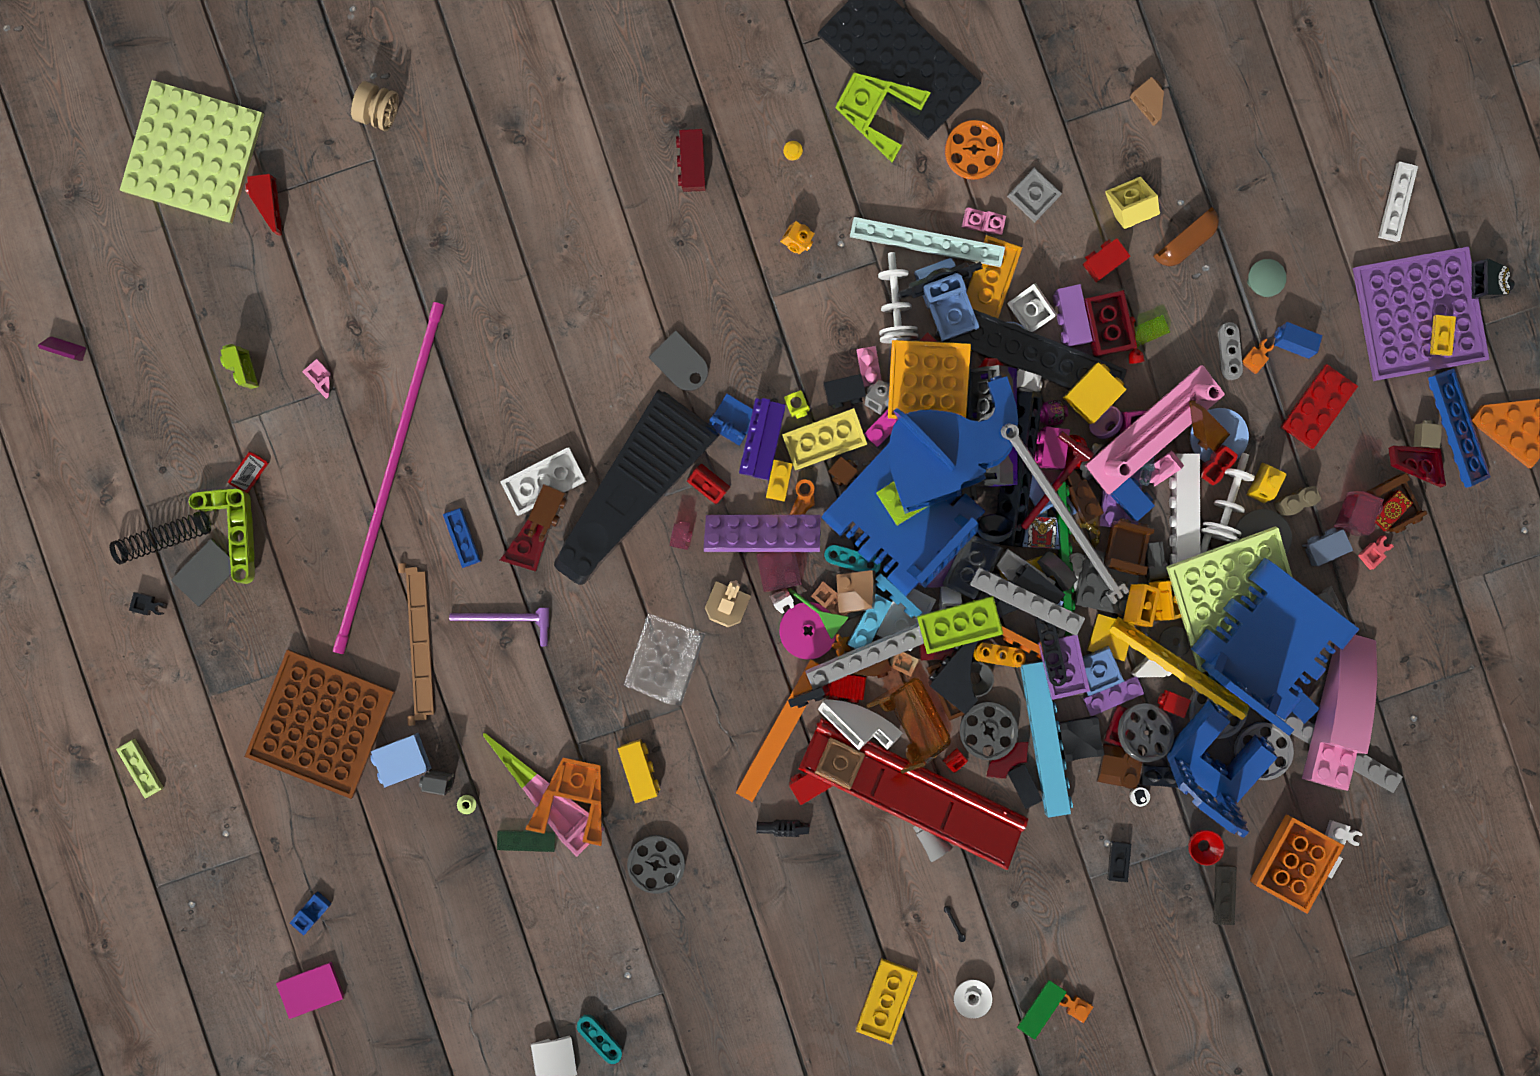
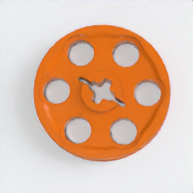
[945,120,1003,180]

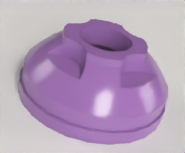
[1089,406,1123,439]

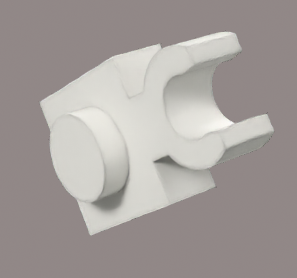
[1325,820,1362,846]

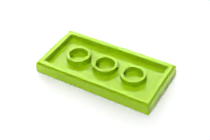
[917,596,1003,654]

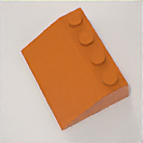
[1250,814,1345,914]

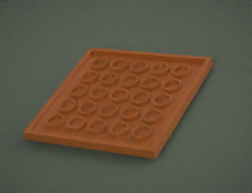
[244,649,395,799]

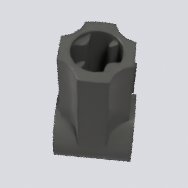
[1145,542,1169,581]

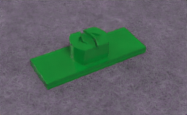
[1017,980,1067,1040]

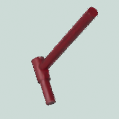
[1021,431,1094,530]

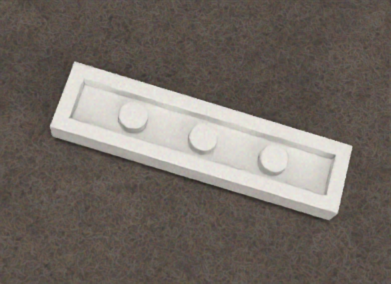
[1378,162,1418,242]

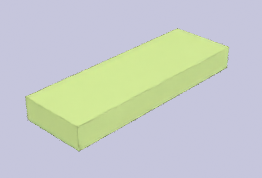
[116,739,164,799]

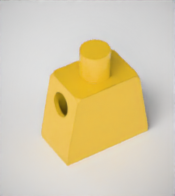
[1246,462,1286,503]

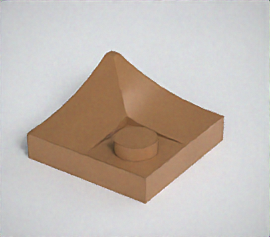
[836,570,876,613]

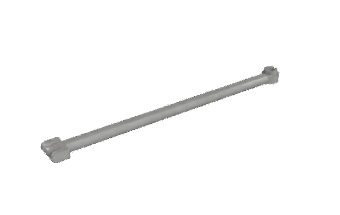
[1001,423,1129,604]

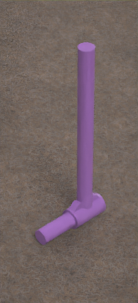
[449,608,549,646]

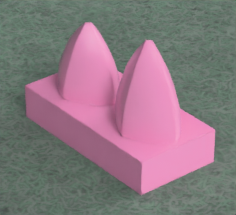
[856,346,882,387]
[1143,451,1184,486]

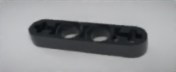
[1035,617,1067,687]

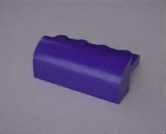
[739,398,786,481]

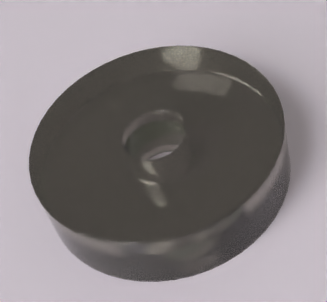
[1159,626,1191,657]

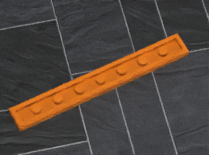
[736,659,820,802]

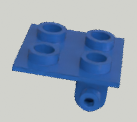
[709,394,753,446]

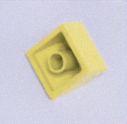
[1105,177,1160,229]

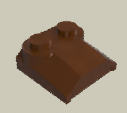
[1097,744,1142,789]

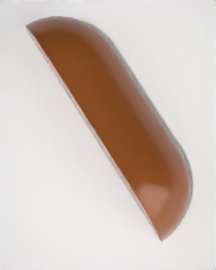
[1153,207,1219,266]

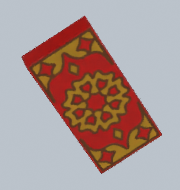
[1370,490,1413,531]

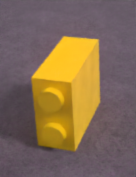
[1063,363,1127,424]

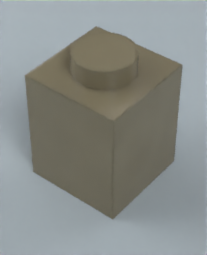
[1413,420,1442,448]

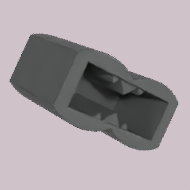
[419,770,454,796]

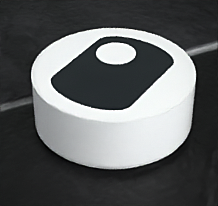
[1129,786,1150,807]

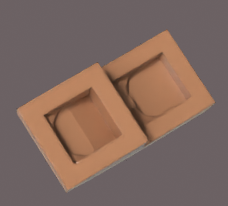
[811,582,850,616]

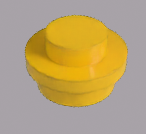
[783,141,803,161]

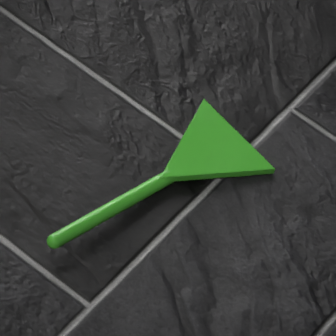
[788,588,848,639]

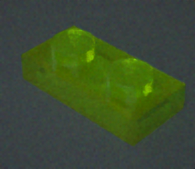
[1134,315,1170,347]

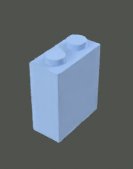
[370,733,432,787]

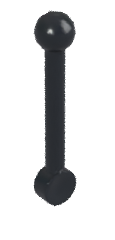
[944,906,966,942]

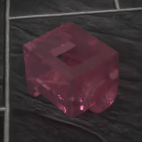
[669,521,693,550]

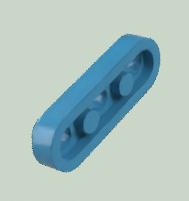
[875,573,923,618]

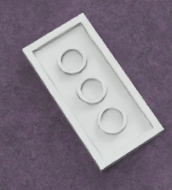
[500,447,587,516]

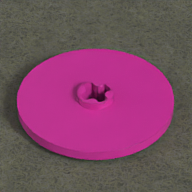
[779,602,837,659]

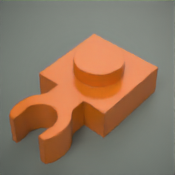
[1242,339,1274,374]
[1059,993,1093,1023]

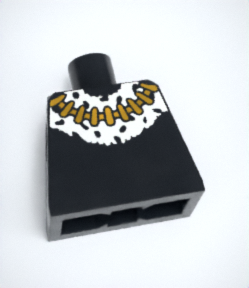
[1472,258,1515,299]

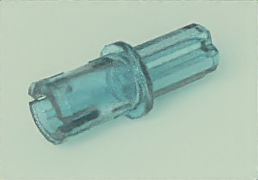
[1139,455,1156,486]

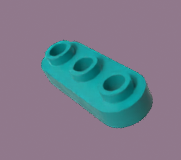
[824,545,880,574]
[577,1015,623,1064]

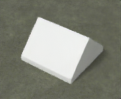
[1007,283,1057,332]

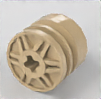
[351,81,399,131]

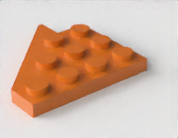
[1471,399,1540,468]

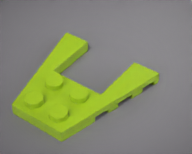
[835,73,931,163]

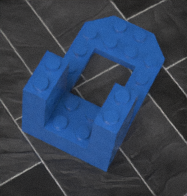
[1166,699,1278,838]

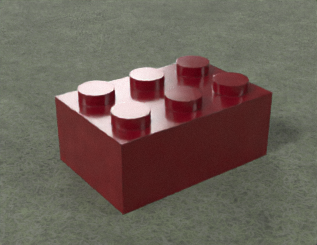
[1084,290,1136,357]

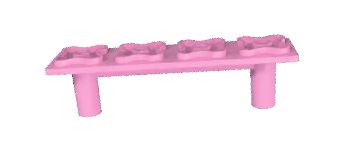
[1085,365,1225,494]

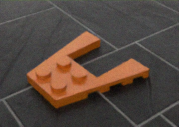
[525,758,602,846]

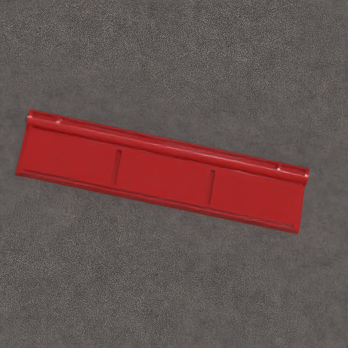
[798,718,1029,870]

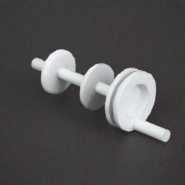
[878,252,918,343]
[1200,453,1255,554]

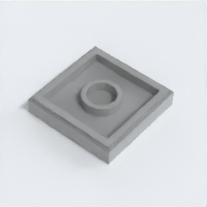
[1007,167,1062,223]

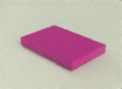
[276,962,345,1019]

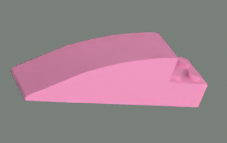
[1302,635,1377,791]

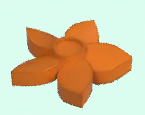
[831,634,851,657]

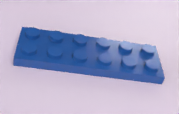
[1428,368,1491,488]

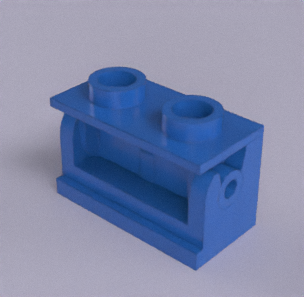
[1109,477,1155,521]

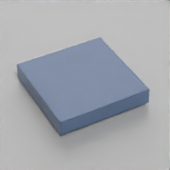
[1083,646,1124,696]

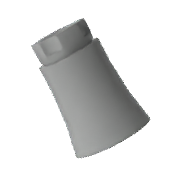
[913,825,953,862]

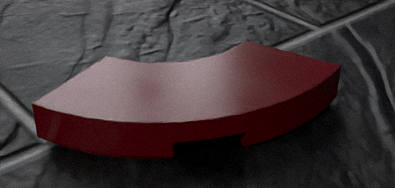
[986,742,1029,779]

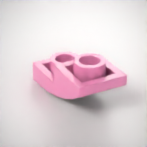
[962,207,1006,235]

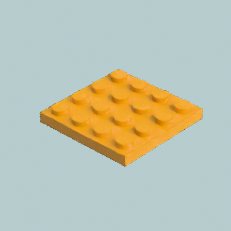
[888,340,971,419]

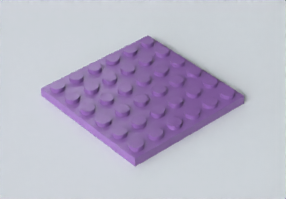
[1352,246,1490,381]

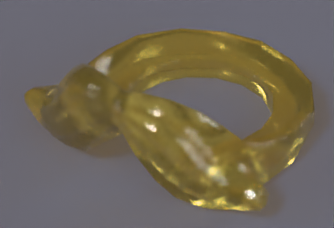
[1072,521,1100,549]

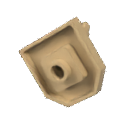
[705,580,751,627]

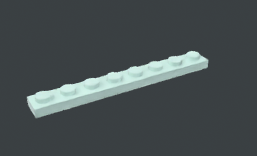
[850,217,1005,267]

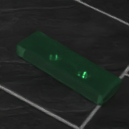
[497,830,556,852]

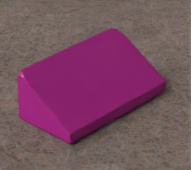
[38,337,86,361]

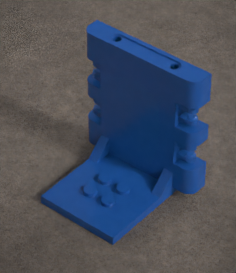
[821,442,985,597]
[1191,558,1360,736]

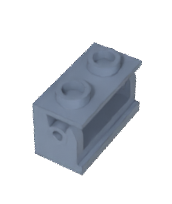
[1302,527,1353,566]

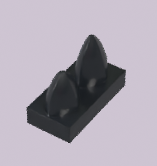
[1141,765,1178,788]

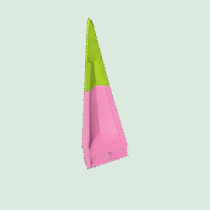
[483,733,604,857]

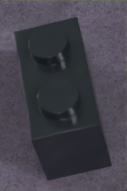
[823,374,866,409]

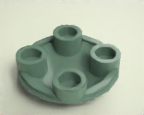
[1247,259,1287,297]

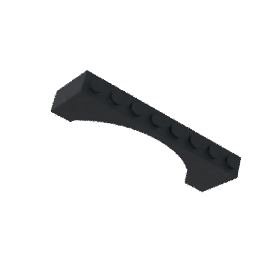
[928,563,1066,715]

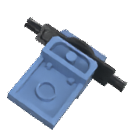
[898,258,983,342]

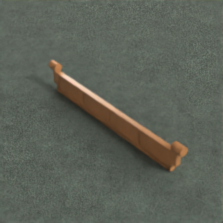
[398,563,434,726]

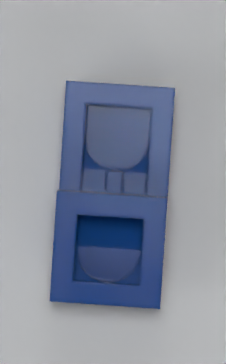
[290,891,332,936]

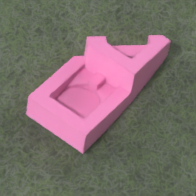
[302,358,331,399]

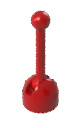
[1128,317,1145,364]

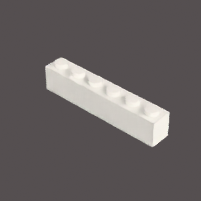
[1169,454,1200,565]

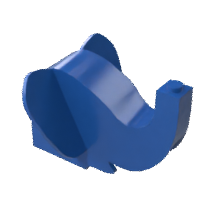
[888,375,1018,514]

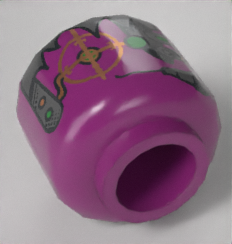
[1040,400,1068,426]

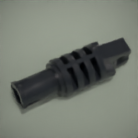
[756,819,810,837]

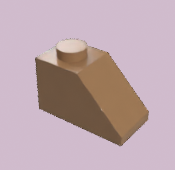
[1130,77,1164,126]

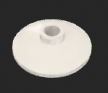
[954,979,992,1018]

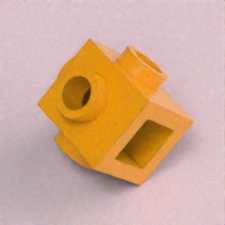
[780,221,815,254]

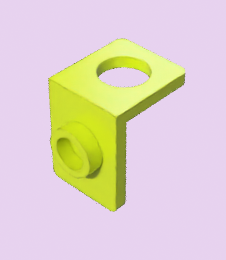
[784,390,810,419]

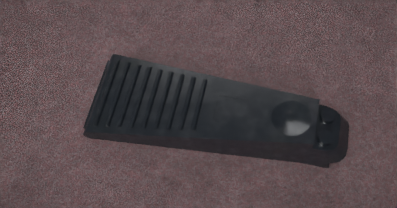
[554,389,720,585]

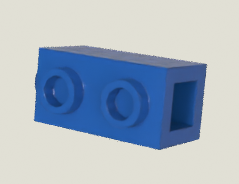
[1274,322,1323,359]

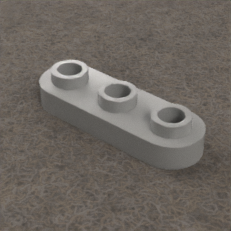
[1218,322,1243,380]

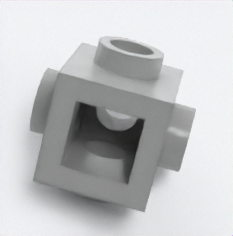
[865,379,890,415]

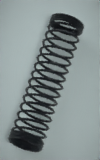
[109,510,211,565]

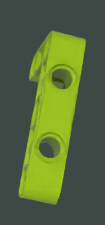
[189,489,255,584]

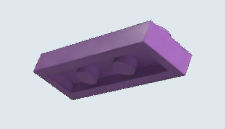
[1083,676,1144,716]

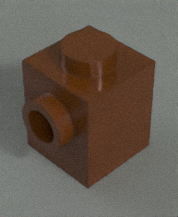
[828,457,858,487]

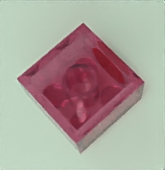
[1334,491,1384,536]
[756,552,802,592]

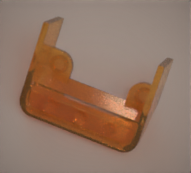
[866,677,951,774]

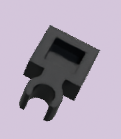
[129,592,167,615]

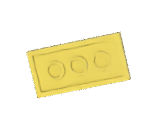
[782,408,867,471]

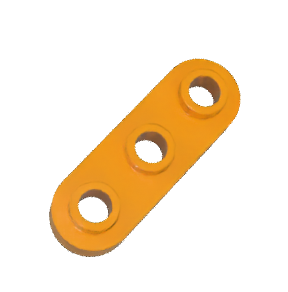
[973,642,1026,668]

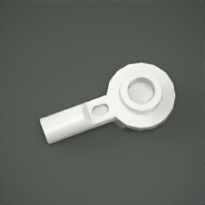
[1069,553,1084,591]

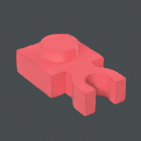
[1358,535,1394,570]

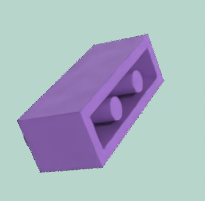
[1053,284,1093,347]

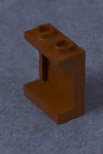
[1366,473,1428,533]
[1104,518,1155,576]

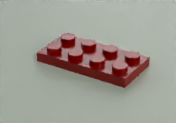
[1281,364,1358,449]

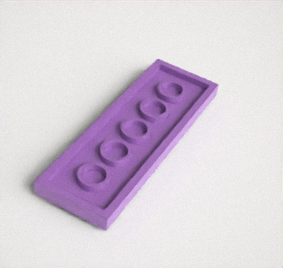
[704,515,821,552]

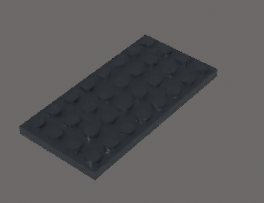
[818,0,981,140]

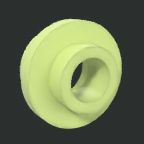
[457,795,477,814]

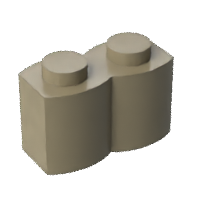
[1273,486,1321,516]

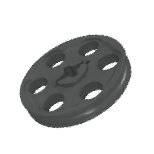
[960,702,1018,760]
[1118,703,1174,762]
[627,835,685,894]

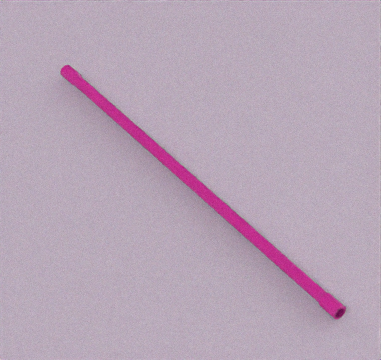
[333,302,444,654]

